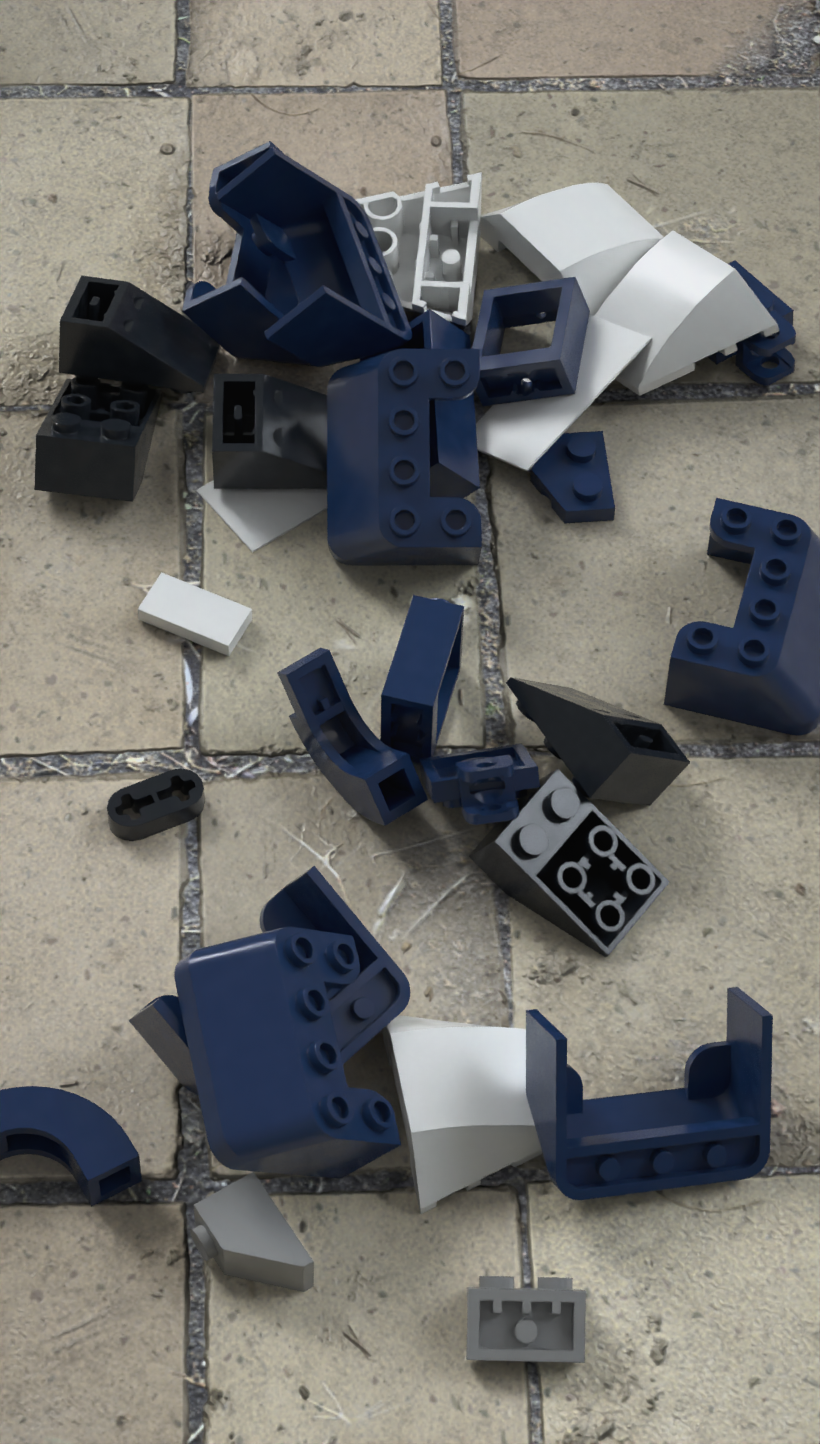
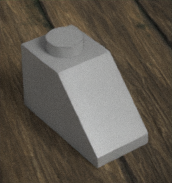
[190,1172,314,1292]

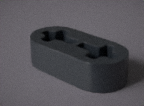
[107,768,205,841]

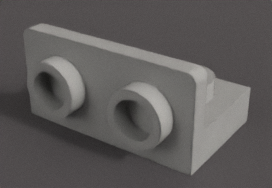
[466,1276,586,1363]

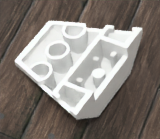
[355,172,482,326]
[480,182,664,316]
[595,230,779,396]
[382,1015,543,1215]

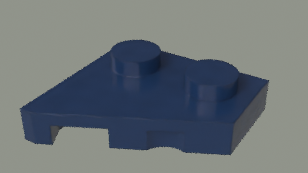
[528,431,615,524]

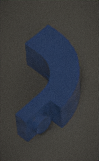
[277,648,428,826]
[0,1086,142,1207]

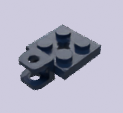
[708,260,796,385]
[419,743,540,825]

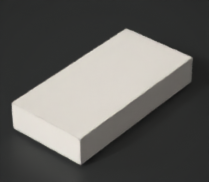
[138,572,252,656]

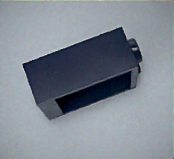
[472,277,590,406]
[380,595,464,763]

